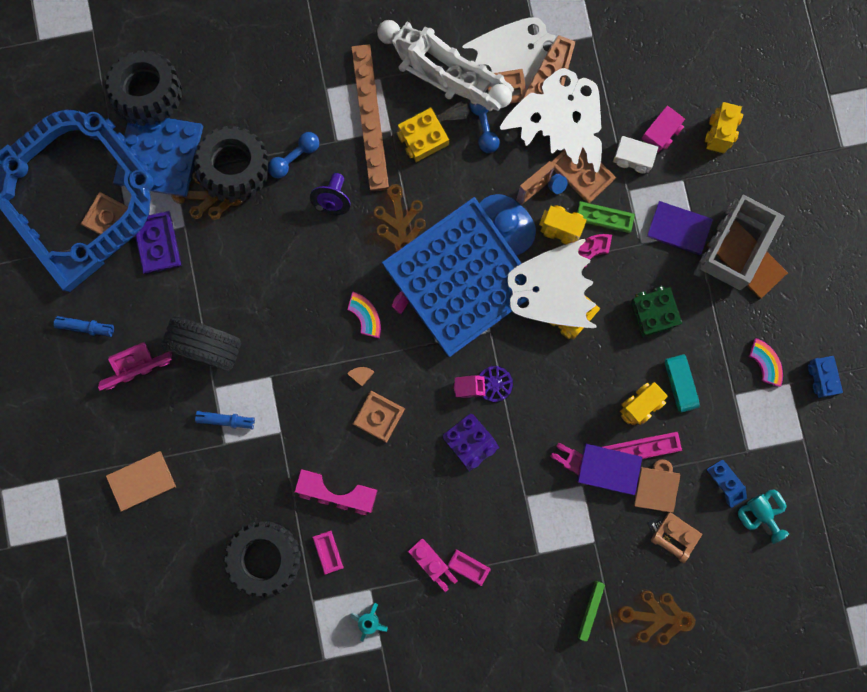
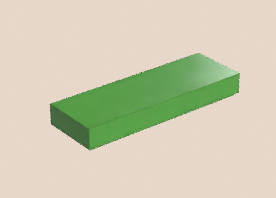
[577,201,635,233]
[578,581,605,641]

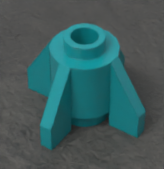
[350,603,388,642]

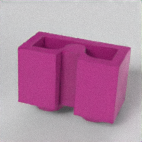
[642,105,685,152]

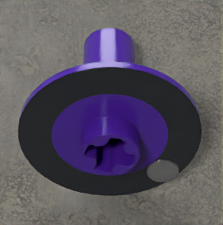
[310,173,351,215]

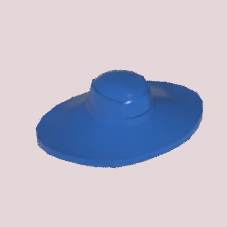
[479,194,536,256]

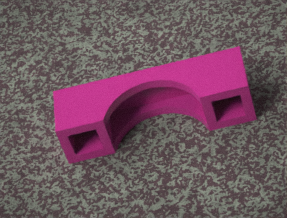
[295,469,378,515]

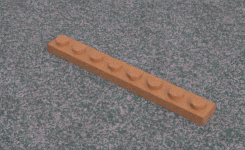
[352,44,389,191]

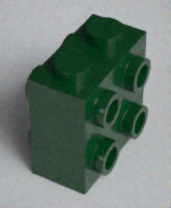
[631,286,682,337]

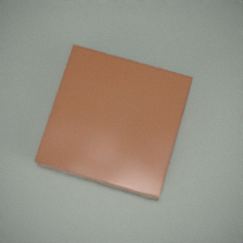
[81,192,128,235]
[353,391,405,443]
[634,467,680,512]

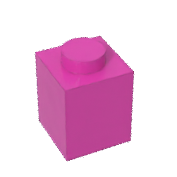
[454,375,485,398]

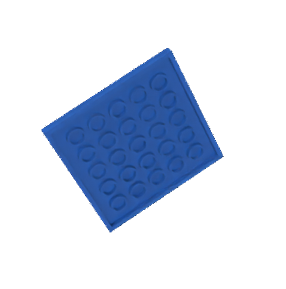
[381,197,539,357]

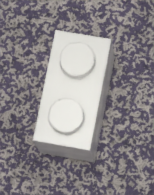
[613,136,658,173]

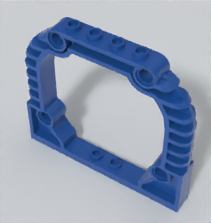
[0,110,154,292]

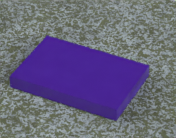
[647,201,713,255]
[135,211,181,274]
[577,444,642,495]

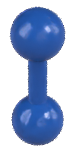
[470,101,500,153]
[268,132,319,178]

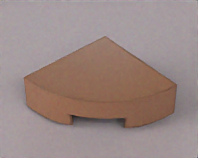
[347,367,375,386]

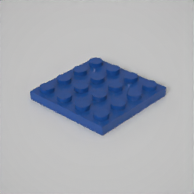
[113,118,203,198]

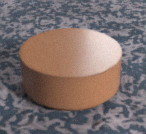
[652,460,673,472]

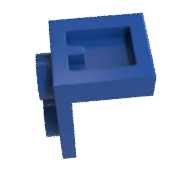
[707,460,747,508]

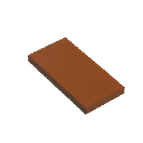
[706,219,788,299]

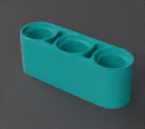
[665,354,700,413]

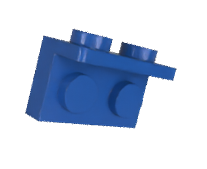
[809,356,843,398]

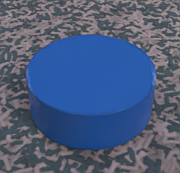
[548,174,568,194]

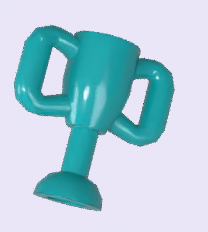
[738,490,789,544]

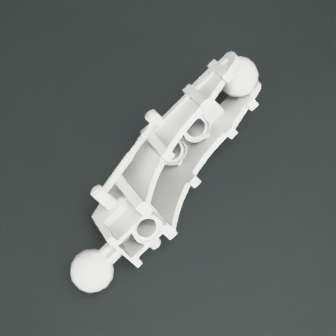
[377,20,514,111]

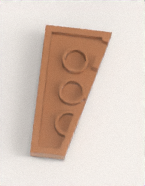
[521,35,575,100]

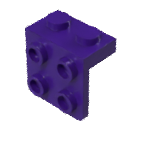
[443,414,499,472]

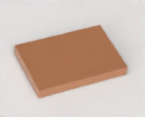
[551,147,616,203]
[516,161,554,205]
[106,451,176,511]

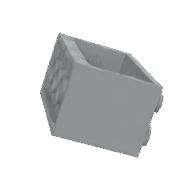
[700,194,785,290]

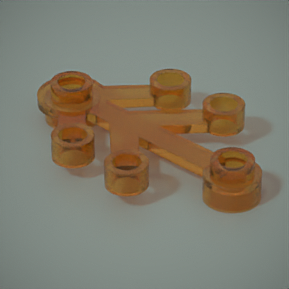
[171,171,243,220]
[374,184,426,252]
[618,590,695,645]

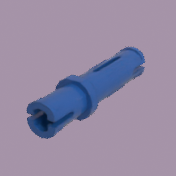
[54,316,114,337]
[195,411,255,430]

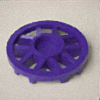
[479,366,513,402]

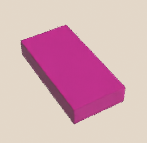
[313,531,344,574]
[447,549,491,586]

